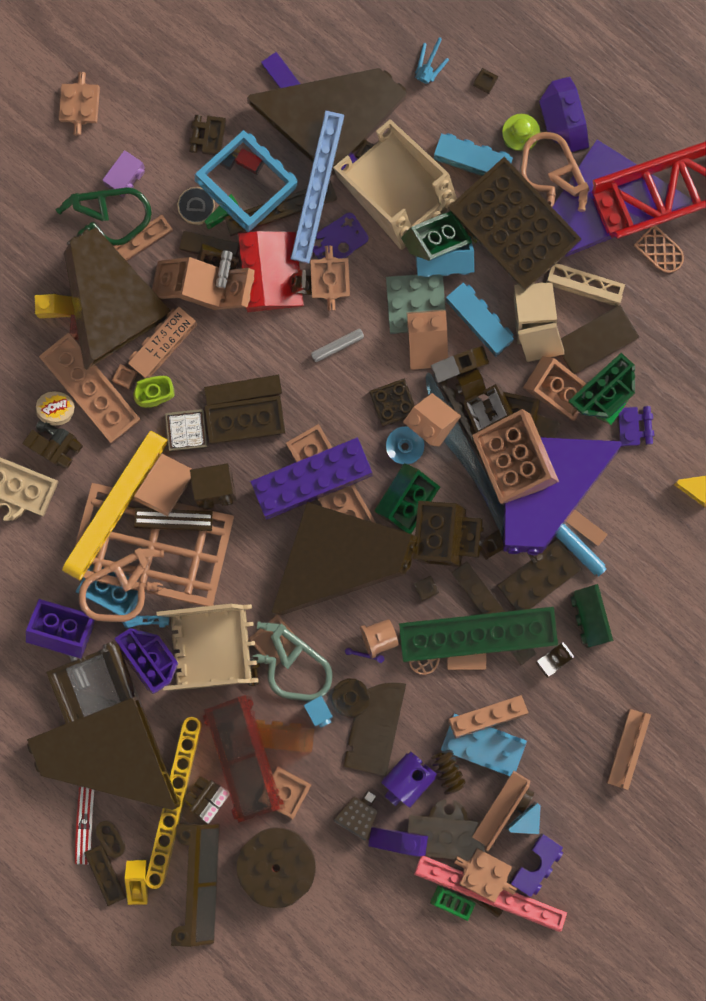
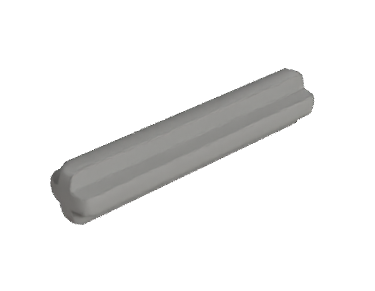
[311,329,364,362]

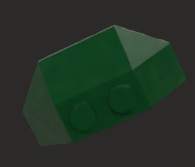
[569,353,635,418]

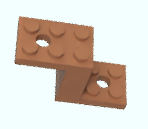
[152,257,255,310]

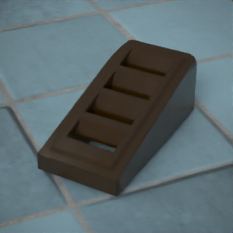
[197,244,239,270]

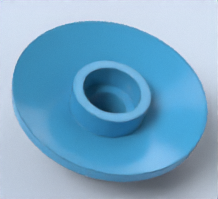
[386,426,424,464]

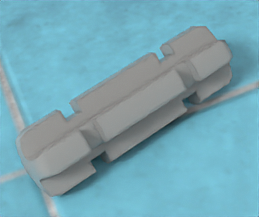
[216,251,232,288]

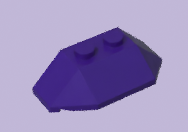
[539,77,589,152]
[114,628,178,694]

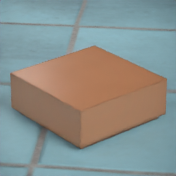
[112,364,138,390]

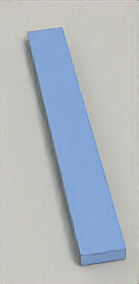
[291,111,344,264]

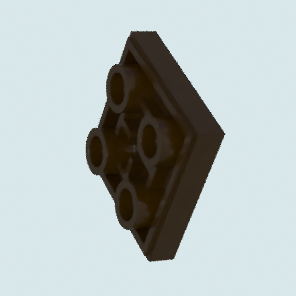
[369,378,415,427]

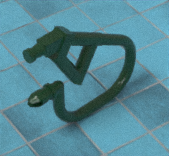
[55,187,152,246]

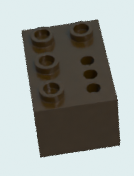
[190,463,237,509]

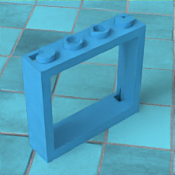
[195,130,297,232]

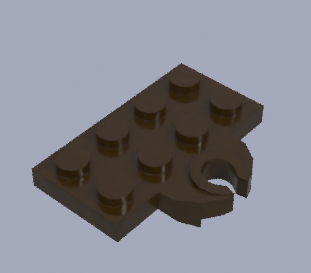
[406,799,485,861]

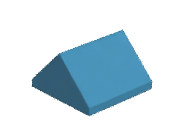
[506,801,540,834]

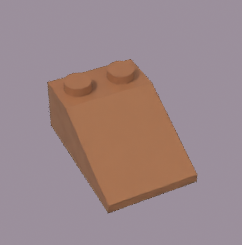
[406,310,448,370]
[523,356,586,421]

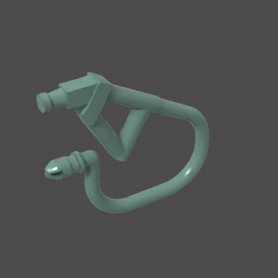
[252,621,332,701]

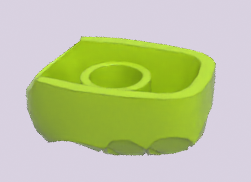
[133,376,175,408]

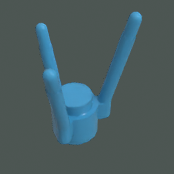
[415,38,449,84]

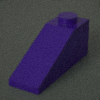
[369,827,428,856]

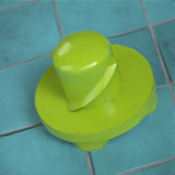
[502,114,540,151]

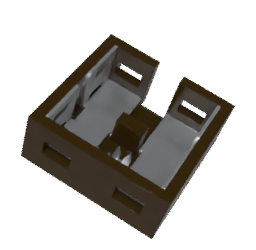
[463,384,513,433]

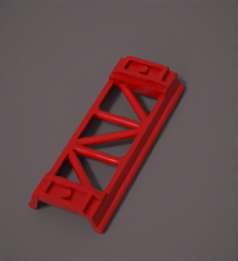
[592,141,706,239]

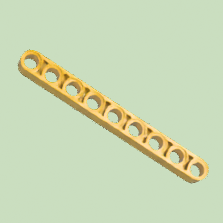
[62,431,168,580]
[146,717,202,889]

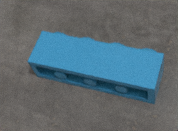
[434,133,513,176]
[446,283,514,357]

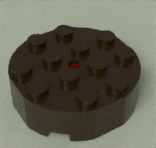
[237,827,316,908]

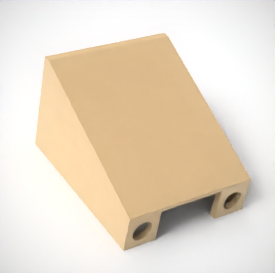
[333,119,457,250]

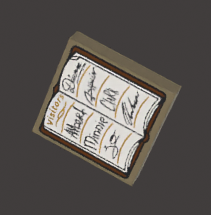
[165,409,208,452]

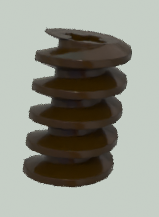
[431,750,466,795]

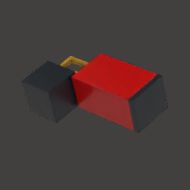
[220,148,265,175]

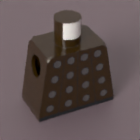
[334,791,378,841]

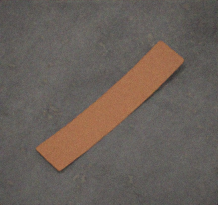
[566,510,607,546]

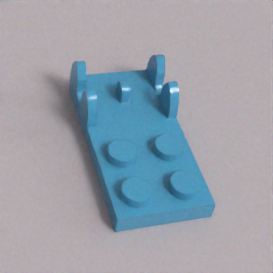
[441,714,527,776]

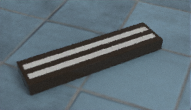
[134,508,213,531]

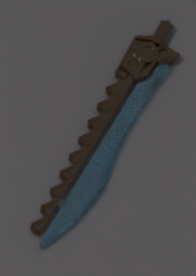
[425,373,543,564]

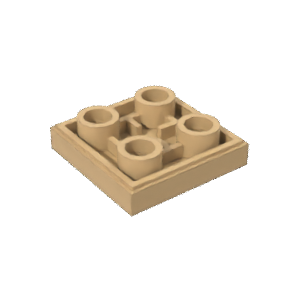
[518,323,564,362]

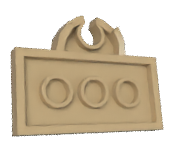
[0,457,59,521]

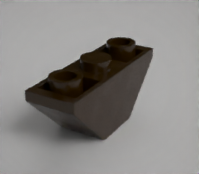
[430,346,489,383]

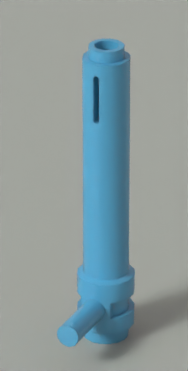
[555,524,607,577]

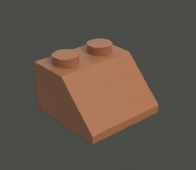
[403,393,461,447]

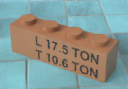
[128,306,197,379]

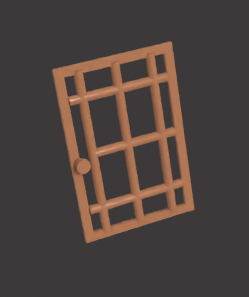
[68,483,234,606]

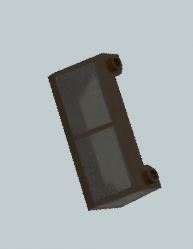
[171,822,220,947]

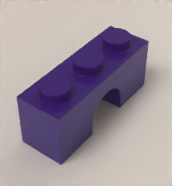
[510,834,563,897]

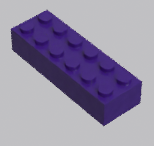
[251,437,373,520]

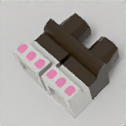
[184,776,231,824]

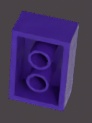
[26,599,94,659]

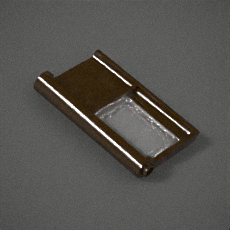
[46,641,160,752]

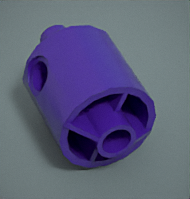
[381,751,437,808]

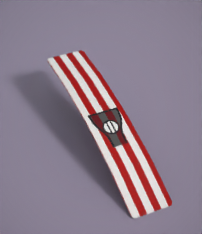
[75,787,95,865]

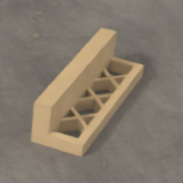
[546,263,625,306]

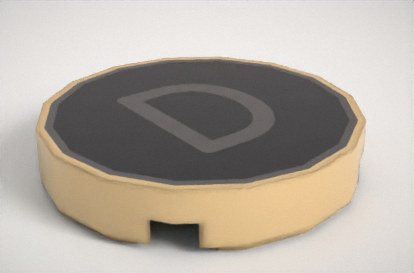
[177,187,215,225]

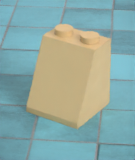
[514,282,557,344]

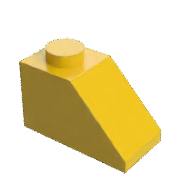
[35,294,75,318]
[674,476,706,507]
[125,860,148,905]

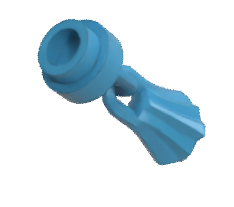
[122,615,169,628]

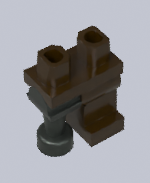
[22,420,83,469]

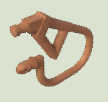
[519,132,590,212]
[79,548,164,622]

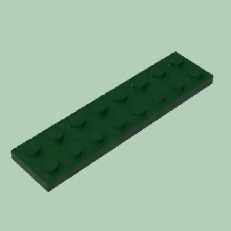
[399,607,558,662]

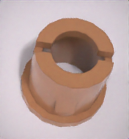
[360,619,399,659]

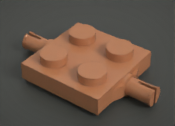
[59,72,100,136]
[310,246,350,311]
[454,848,517,903]

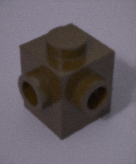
[455,368,486,400]

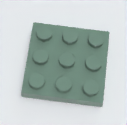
[386,274,445,334]

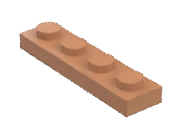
[449,695,528,739]

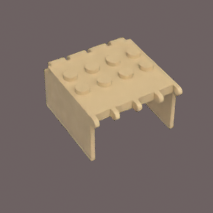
[157,604,258,690]

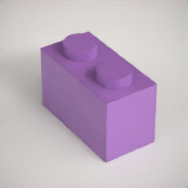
[103,150,145,197]

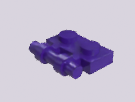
[618,406,655,447]

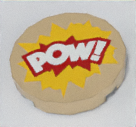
[36,391,74,426]

